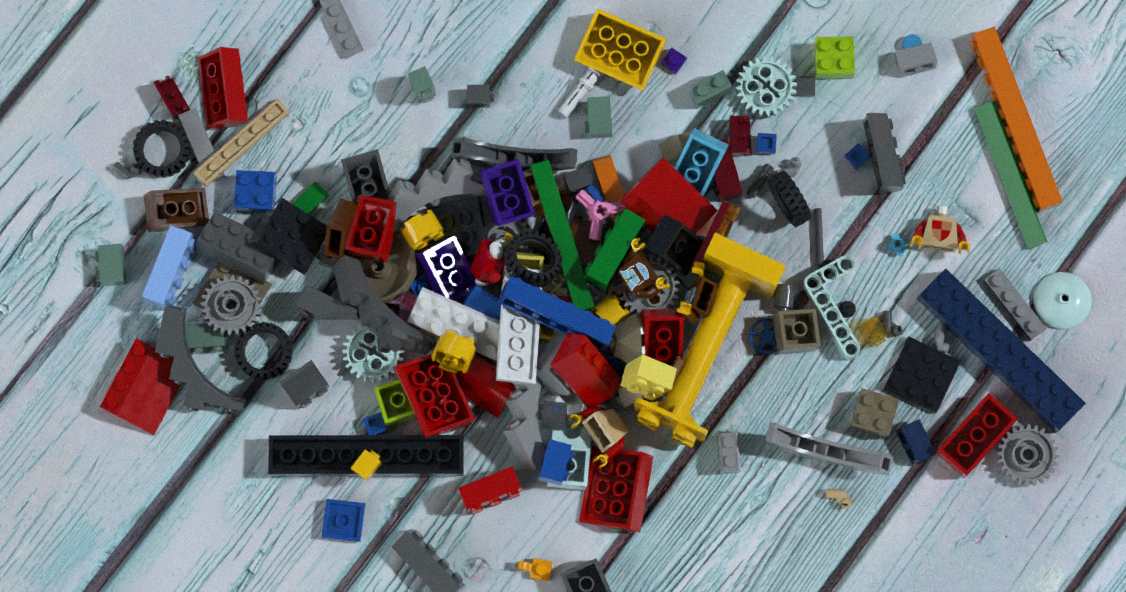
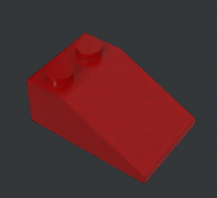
[344,195,397,263]

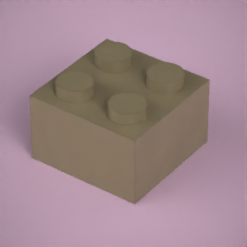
[773,309,821,354]
[850,388,899,439]

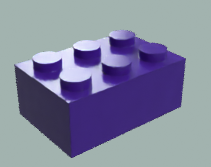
[478,159,535,226]

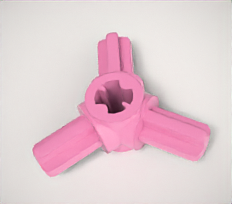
[576,190,627,240]

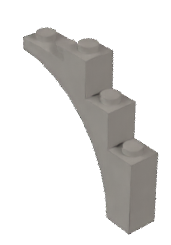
[387,158,486,233]
[503,347,546,471]
[765,422,893,476]

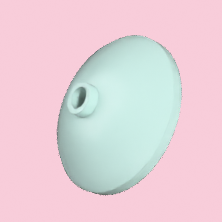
[1033,272,1092,329]

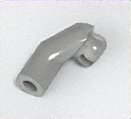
[776,157,801,177]
[935,324,950,353]

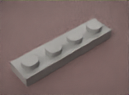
[319,0,364,58]
[983,268,1047,341]

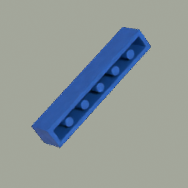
[498,276,616,352]

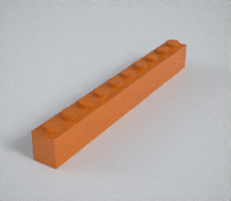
[970,26,1063,213]

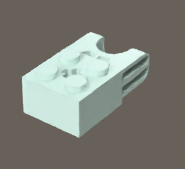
[547,425,591,490]

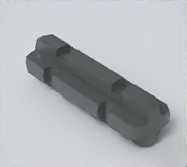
[746,164,774,198]

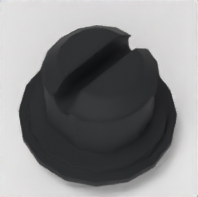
[839,301,856,318]

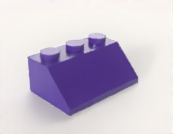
[415,235,480,301]

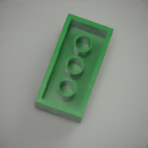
[584,208,645,293]

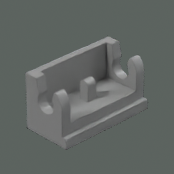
[894,42,937,78]

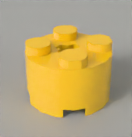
[399,210,444,252]
[589,294,631,326]
[431,330,476,374]

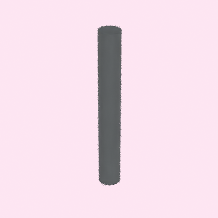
[814,208,824,266]

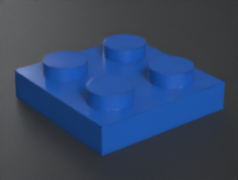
[322,499,366,542]

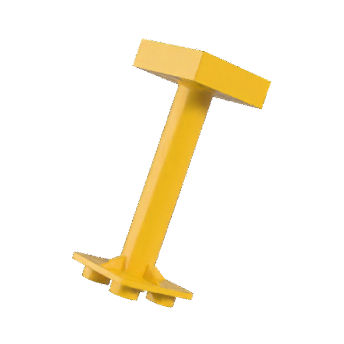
[633,233,786,448]

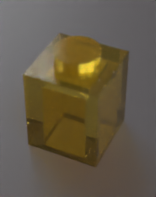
[858,315,888,347]

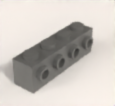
[391,529,465,592]

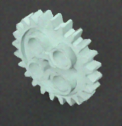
[736,56,797,118]
[342,324,405,384]

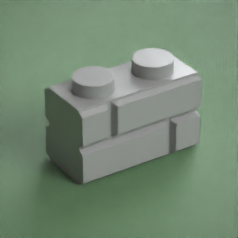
[717,432,741,474]

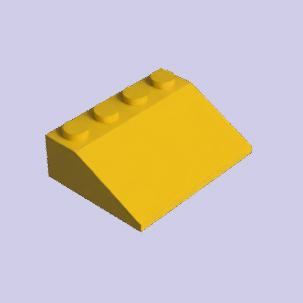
[574,8,667,91]

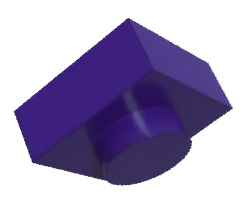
[661,48,687,74]

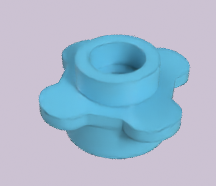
[887,234,909,256]

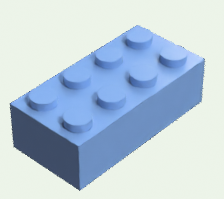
[142,225,197,309]

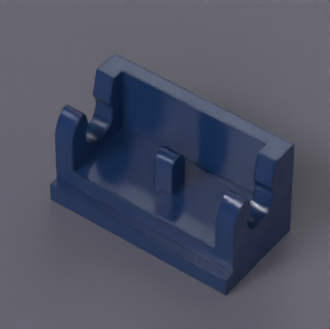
[896,419,936,466]

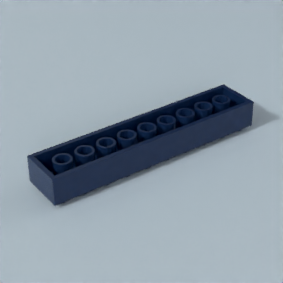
[917,268,1086,433]

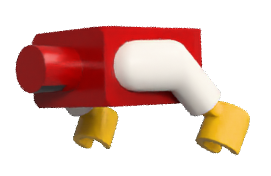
[470,232,514,286]

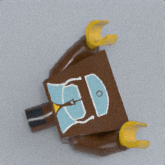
[613,238,670,298]
[677,262,719,324]

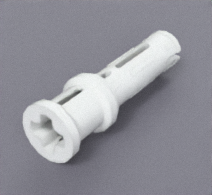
[558,67,603,118]

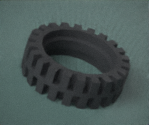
[133,120,191,178]
[767,170,812,227]
[503,230,562,288]
[235,322,293,380]

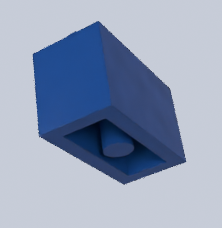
[538,439,574,486]

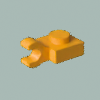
[517,558,553,581]

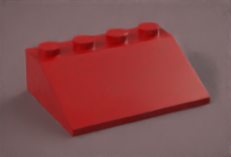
[620,157,718,234]
[100,338,181,435]
[394,354,475,438]
[579,446,654,533]

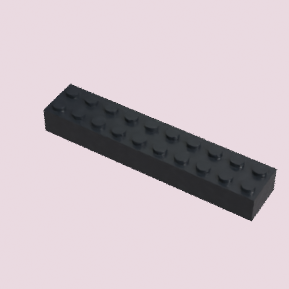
[268,435,464,477]

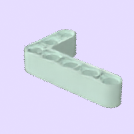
[803,255,860,360]

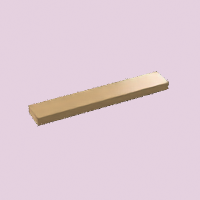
[193,98,290,188]

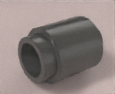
[774,284,794,312]

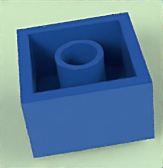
[234,170,277,214]

